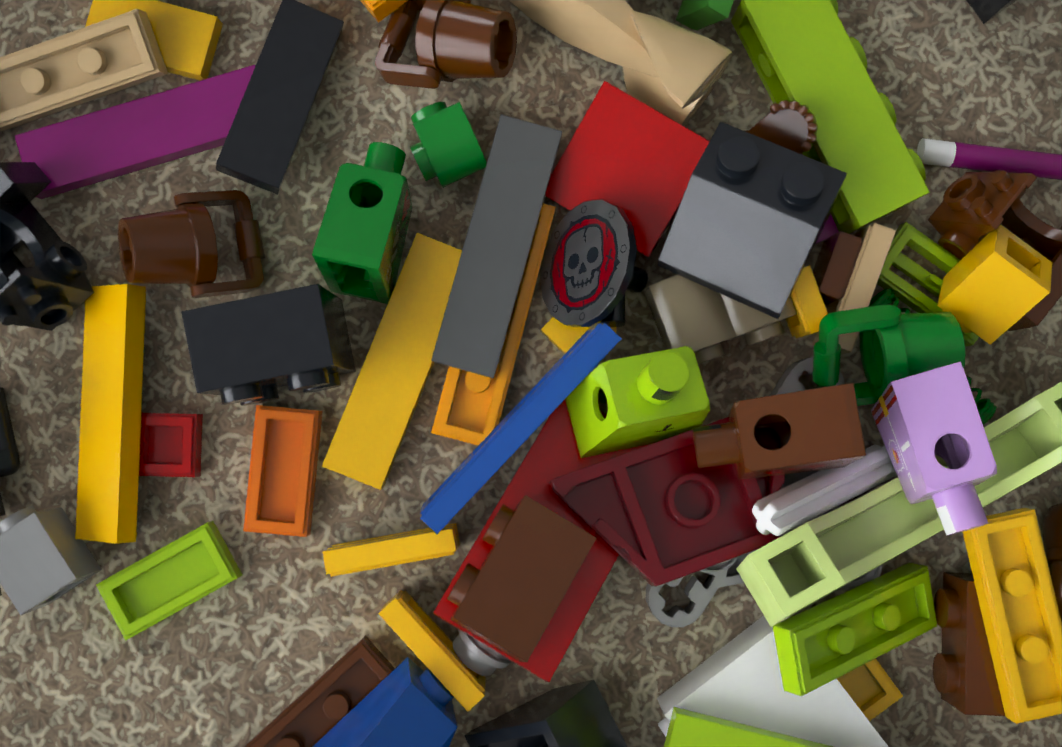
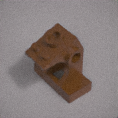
[928,170,1062,331]

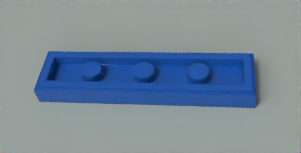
[420,323,622,534]

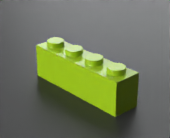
[731,0,930,234]

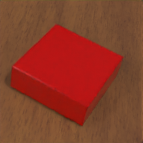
[139,413,203,477]

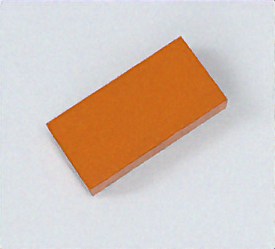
[243,405,323,537]

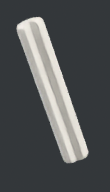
[752,444,897,536]

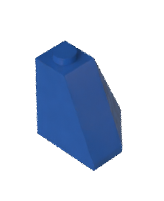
[313,657,458,747]

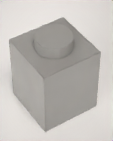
[0,506,102,615]

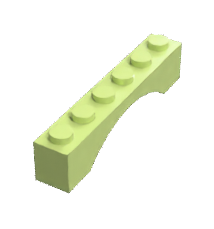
[736,382,1062,627]

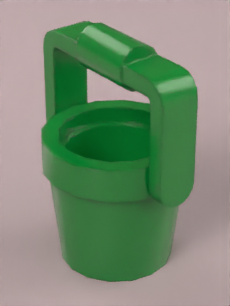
[812,304,966,406]

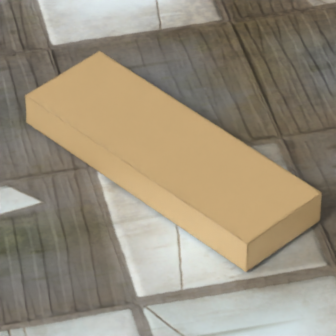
[0,9,168,132]

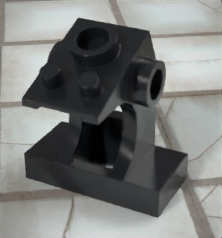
[0,162,94,331]

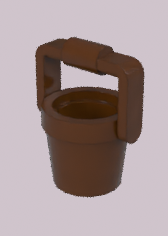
[374,0,517,89]
[118,190,265,298]

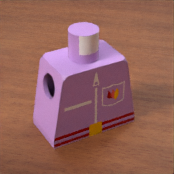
[871,361,997,536]

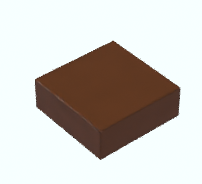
[813,231,863,305]

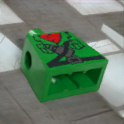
[312,142,412,304]

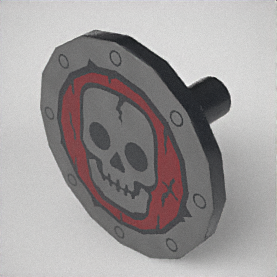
[540,199,648,327]

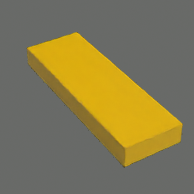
[963,508,1062,724]

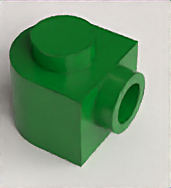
[410,102,487,188]

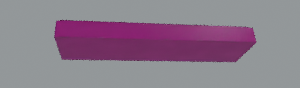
[14,65,256,199]

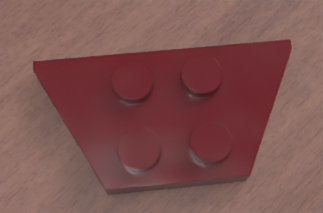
[550,417,785,587]

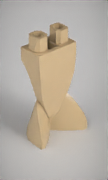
[509,0,733,126]

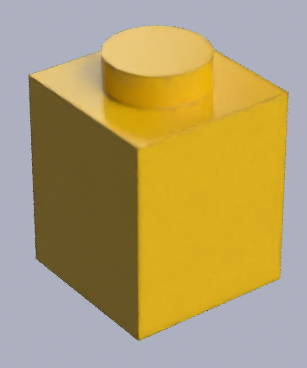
[937,224,1052,345]

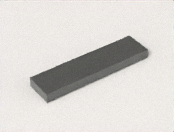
[431,114,562,379]

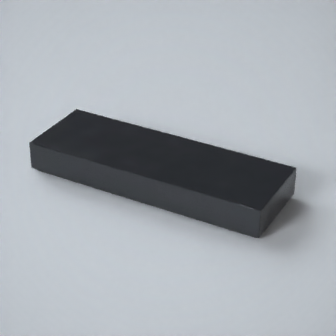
[216,0,344,195]

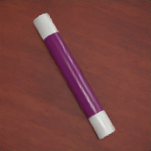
[917,138,1062,180]

